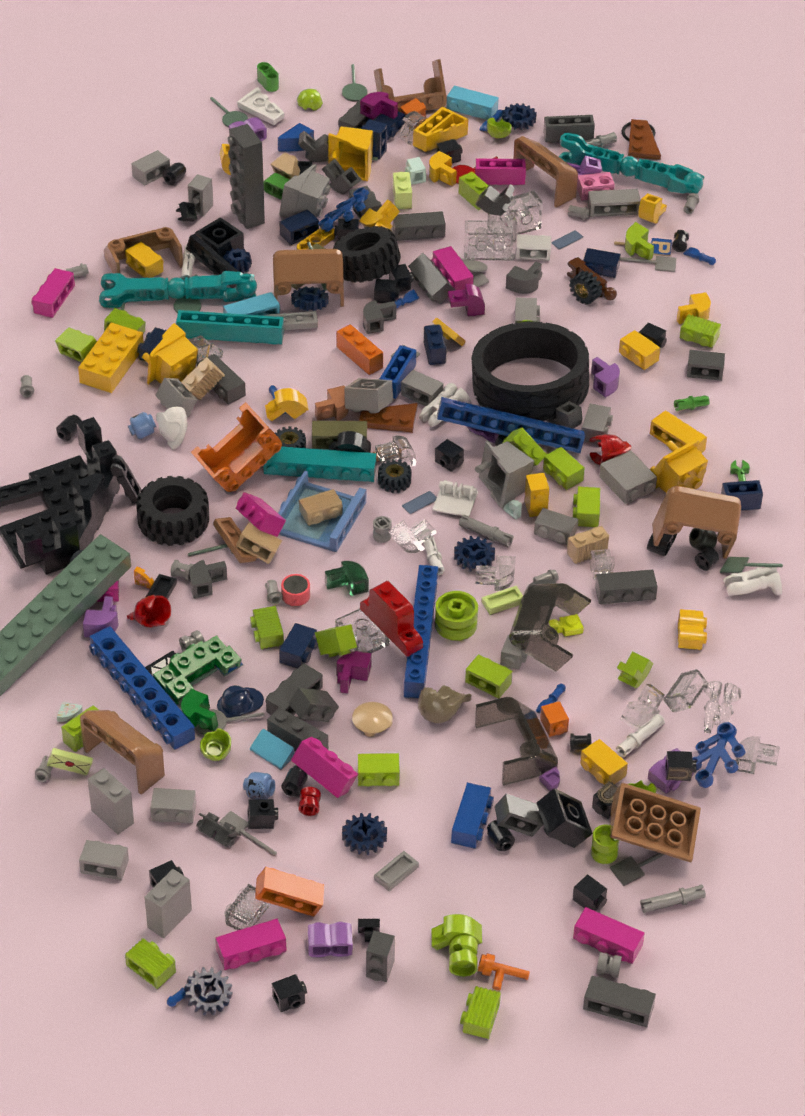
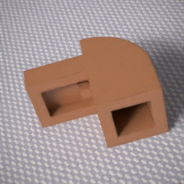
[315,385,349,421]

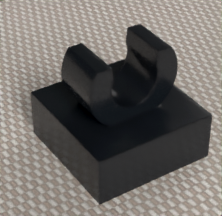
[176,202,197,222]
[358,919,380,942]

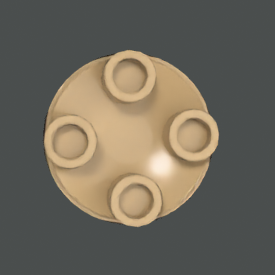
[352,702,393,737]

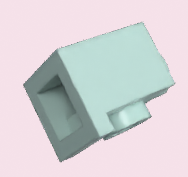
[405,157,426,185]

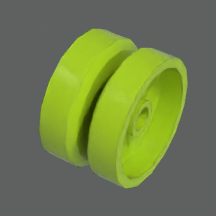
[435,591,478,641]

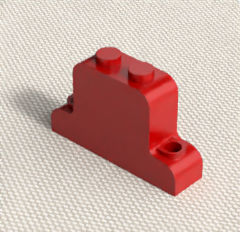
[360,581,423,657]

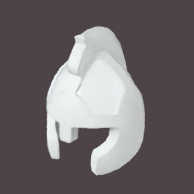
[156,407,187,450]

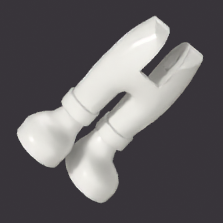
[419,383,471,427]
[723,567,782,596]

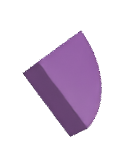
[539,767,560,791]

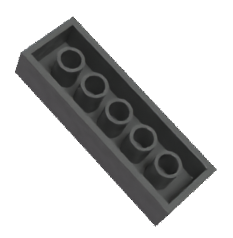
[227,124,265,229]

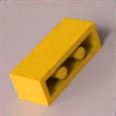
[650,410,707,453]

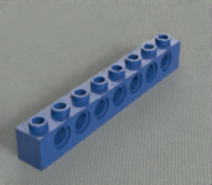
[437,397,585,454]
[404,565,438,698]
[89,626,195,750]

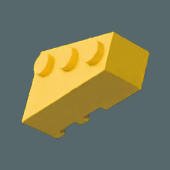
[413,107,469,152]

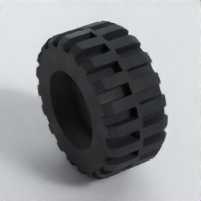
[333,226,401,283]
[136,476,209,546]

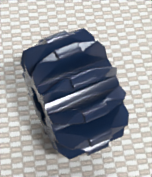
[223,248,252,274]

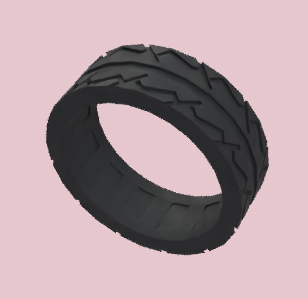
[471,321,589,421]

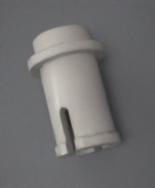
[683,193,700,214]
[568,205,590,220]
[66,263,89,278]
[20,375,34,398]
[533,569,559,582]
[265,580,282,604]
[35,756,53,782]

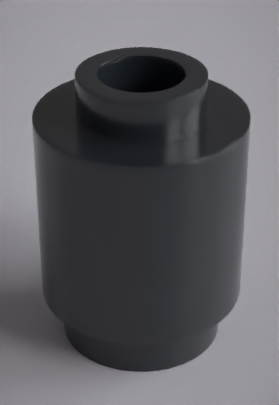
[163,162,186,185]
[56,414,82,441]
[281,765,308,796]
[487,820,515,851]

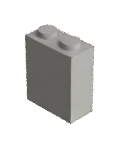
[599,450,657,504]
[88,768,134,834]
[144,869,192,938]

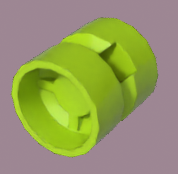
[591,824,619,864]
[449,935,478,977]

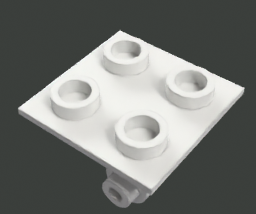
[432,480,478,517]

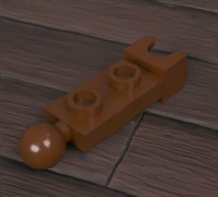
[567,257,617,301]

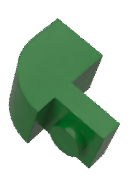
[181,689,218,732]

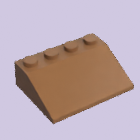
[610,782,701,863]

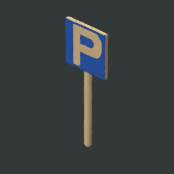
[614,238,672,256]

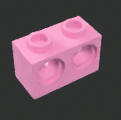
[577,172,615,201]

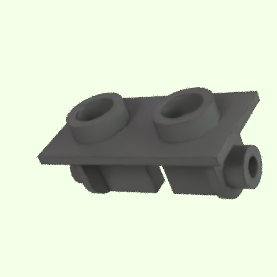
[196,812,241,847]

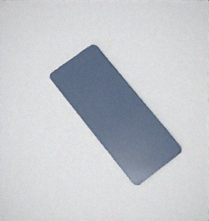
[551,230,584,249]
[402,491,437,514]

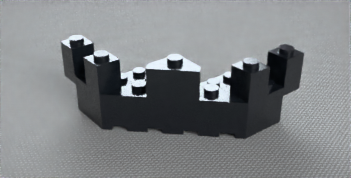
[0,417,120,575]

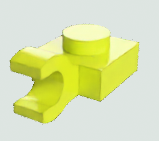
[547,614,584,636]

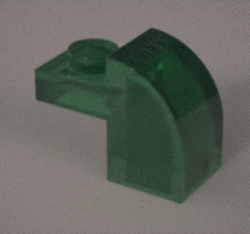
[325,561,369,596]

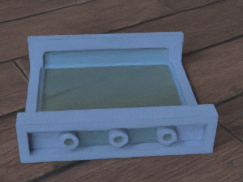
[278,471,367,552]

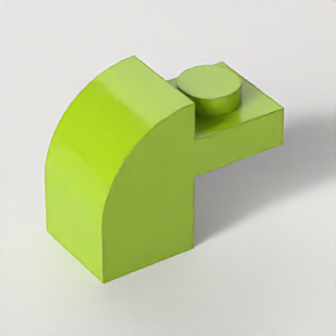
[625,222,654,260]
[617,651,654,688]
[431,914,482,950]

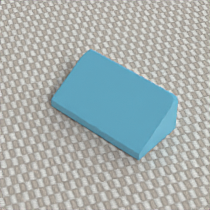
[250,729,294,770]

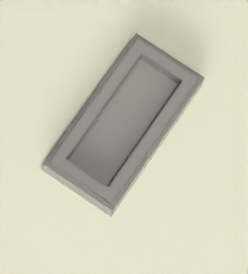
[374,851,419,891]

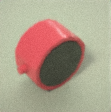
[281,574,310,606]

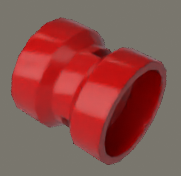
[299,787,321,816]

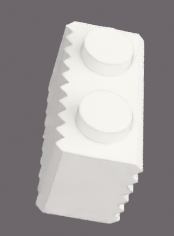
[516,234,551,261]

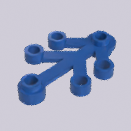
[318,187,369,232]
[692,722,746,788]

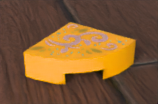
[134,566,154,589]

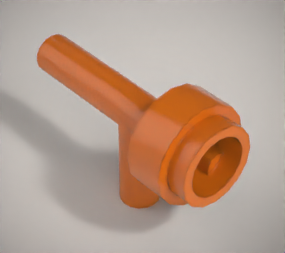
[478,953,530,990]

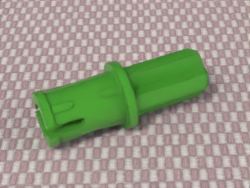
[674,395,710,411]

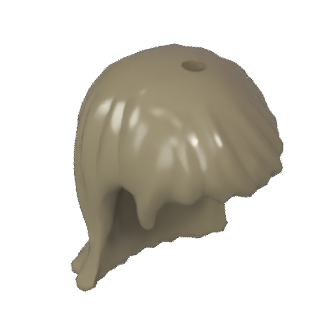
[418,685,472,723]

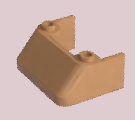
[374,59,447,112]
[513,136,578,208]
[104,227,183,274]
[273,249,344,307]
[652,486,741,559]
[80,710,165,795]

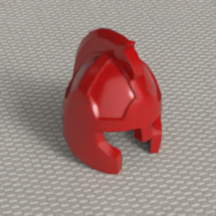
[589,434,632,465]
[127,595,171,627]

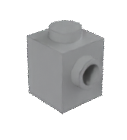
[500,635,528,670]

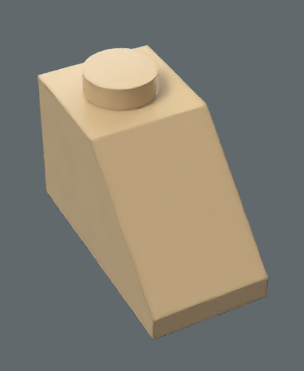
[271,153,300,179]

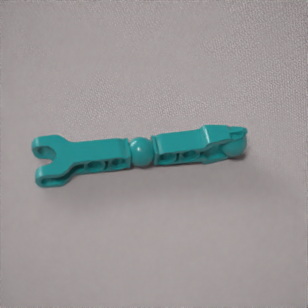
[558,133,704,194]
[99,271,257,308]

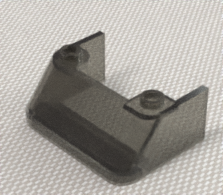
[509,583,591,672]
[475,697,558,786]

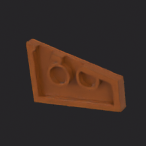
[628,119,661,160]
[359,403,418,433]

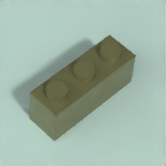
[312,421,367,449]

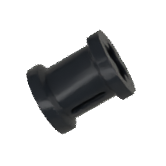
[672,230,689,252]
[570,733,591,752]

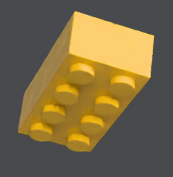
[78,323,144,393]

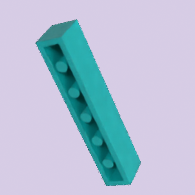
[176,310,284,345]
[263,447,376,482]

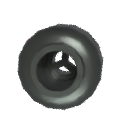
[689,528,717,552]

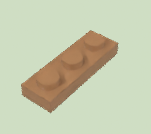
[213,517,257,563]

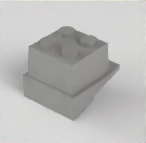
[279,164,331,218]
[475,441,534,508]

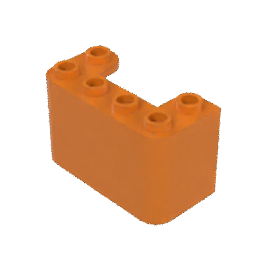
[191,402,282,492]

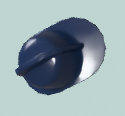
[217,685,264,718]

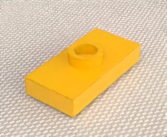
[432,318,466,346]

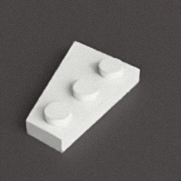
[237,87,284,125]

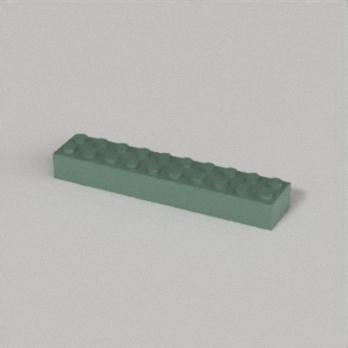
[0,534,132,696]

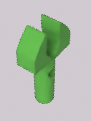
[730,460,750,481]

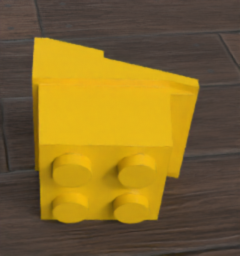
[328,126,373,181]
[142,323,198,384]
[650,438,708,493]

